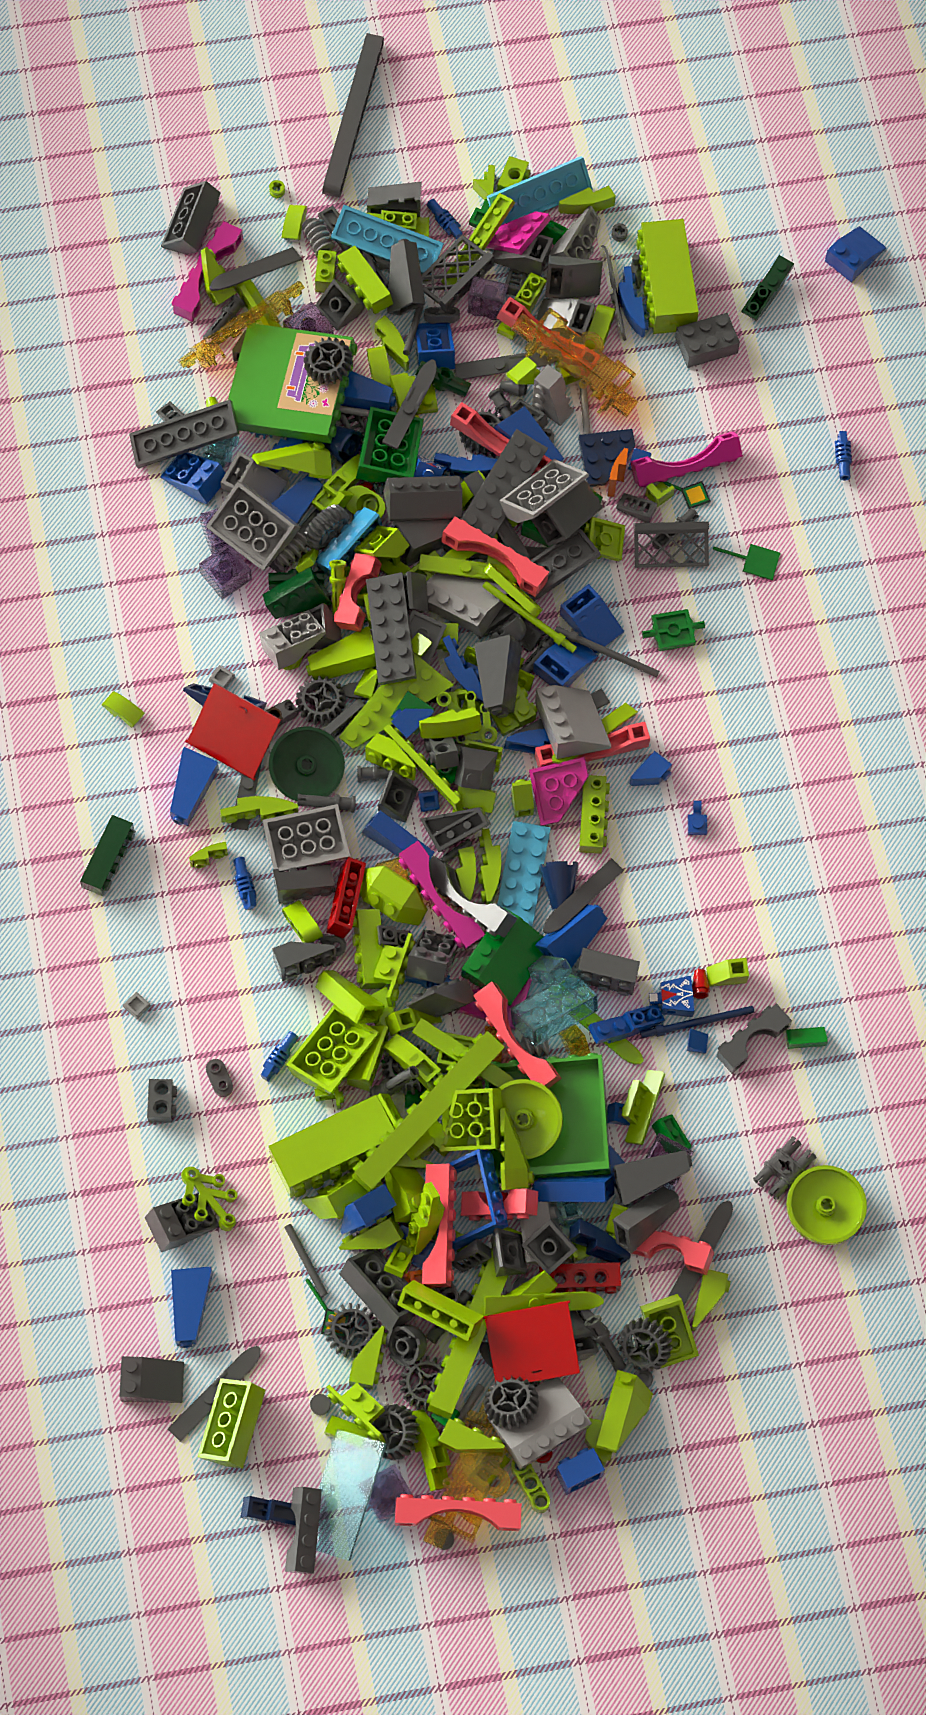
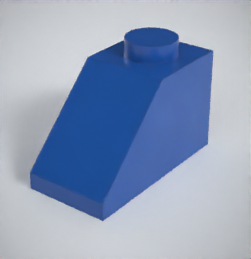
[391,709,434,738]
[629,751,672,786]

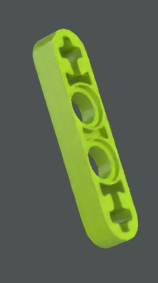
[484,563,543,618]

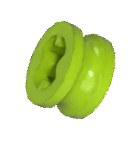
[269,180,285,198]

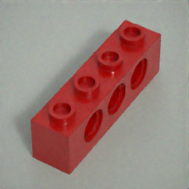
[326,857,366,938]
[539,1262,621,1294]

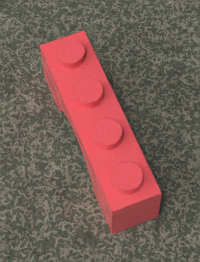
[334,553,382,632]
[461,1189,538,1221]
[632,1230,714,1275]

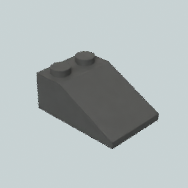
[119,1356,184,1403]

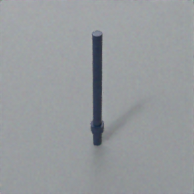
[640,1005,754,1039]

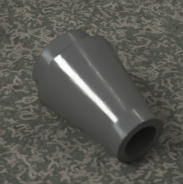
[500,380,527,397]

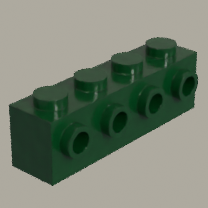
[80,815,136,896]

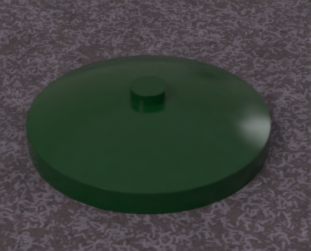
[268,726,345,801]

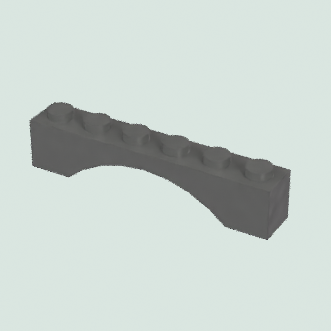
[429,855,518,938]

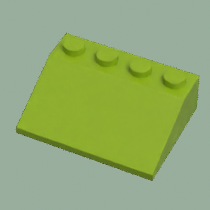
[286,1005,380,1094]

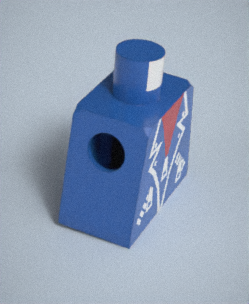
[414,455,447,477]
[649,976,695,1017]

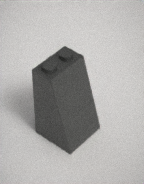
[531,480,603,546]
[391,519,461,567]
[474,635,522,718]
[613,1150,693,1207]

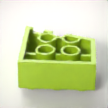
[440,1088,504,1151]
[301,1171,383,1220]

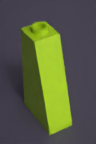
[306,626,376,680]
[315,970,385,1024]

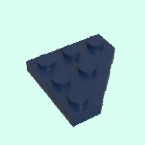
[578,429,635,487]

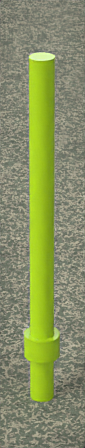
[482,581,577,653]

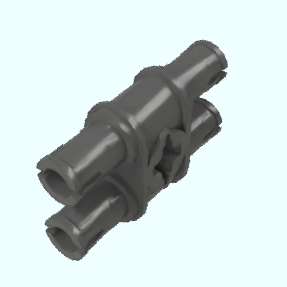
[753,1136,817,1200]

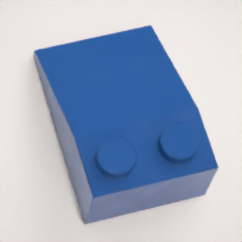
[825,226,886,283]
[415,322,455,369]

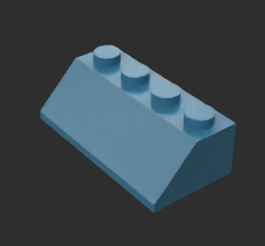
[316,507,383,577]

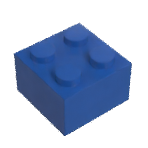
[555,1448,605,1495]

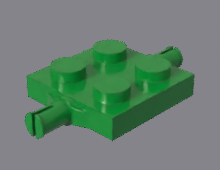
[642,609,705,651]

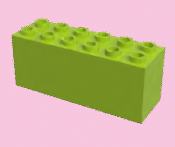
[636,219,699,334]
[268,1095,394,1198]

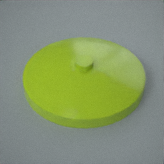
[497,1079,563,1159]
[786,1165,867,1245]

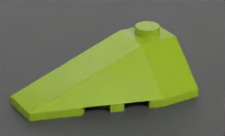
[252,442,332,479]
[500,1108,534,1190]
[596,1370,653,1453]

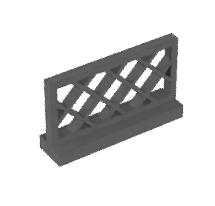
[421,235,495,313]
[633,521,709,568]

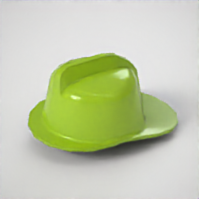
[346,485,385,518]

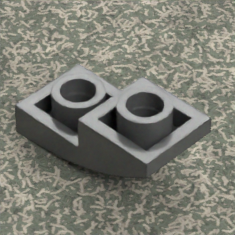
[377,925,411,948]

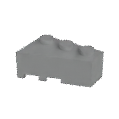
[532,364,574,426]

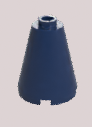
[321,425,363,465]
[540,861,579,911]

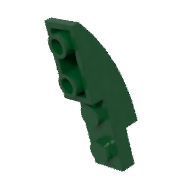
[741,255,794,321]

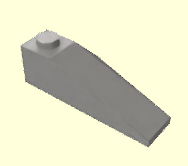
[548,206,601,259]

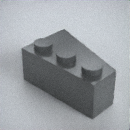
[367,181,422,217]
[273,864,335,904]

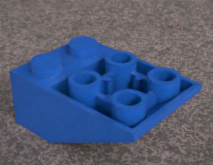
[160,452,226,504]
[559,584,624,653]
[533,638,598,687]
[340,1184,397,1235]

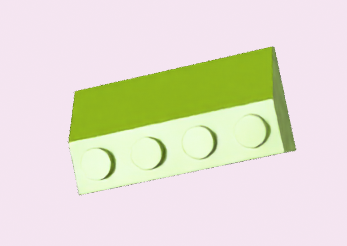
[197,1378,266,1469]

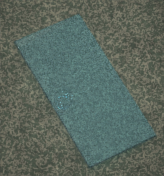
[316,1429,387,1561]

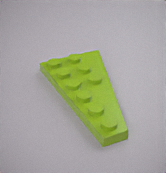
[339,653,454,750]

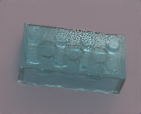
[510,972,598,1047]

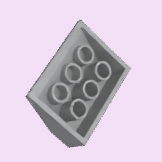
[500,459,589,523]
[206,482,301,571]
[426,573,510,636]
[535,685,611,759]
[263,804,350,872]
[487,1377,592,1470]

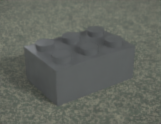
[675,313,740,368]
[576,948,640,996]

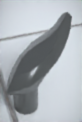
[631,254,642,289]

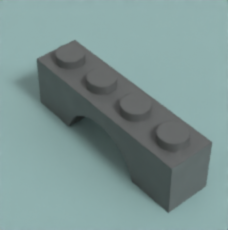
[716,1003,792,1074]
[285,1487,322,1574]

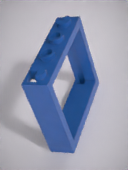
[424,1149,508,1251]

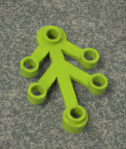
[436,691,498,745]
[181,1167,238,1231]

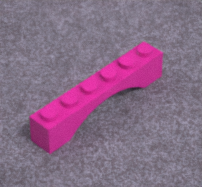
[172,221,243,322]
[630,431,743,487]
[398,841,485,951]

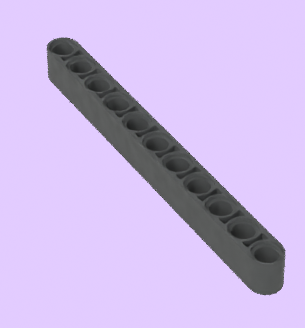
[322,33,384,198]

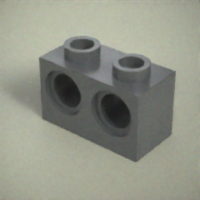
[424,737,459,770]
[147,1079,177,1123]

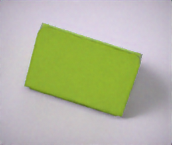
[412,632,433,658]

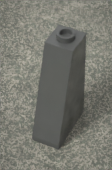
[387,239,425,316]
[613,1186,680,1254]

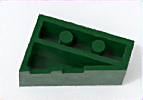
[262,567,332,619]

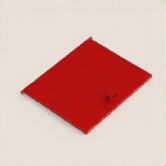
[185,683,281,781]
[483,1300,580,1383]

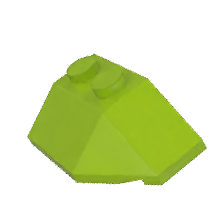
[360,866,428,926]

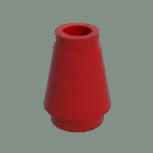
[692,969,710,999]

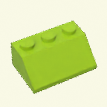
[345,1025,389,1092]

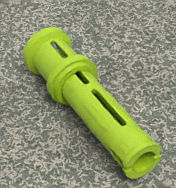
[329,560,346,615]

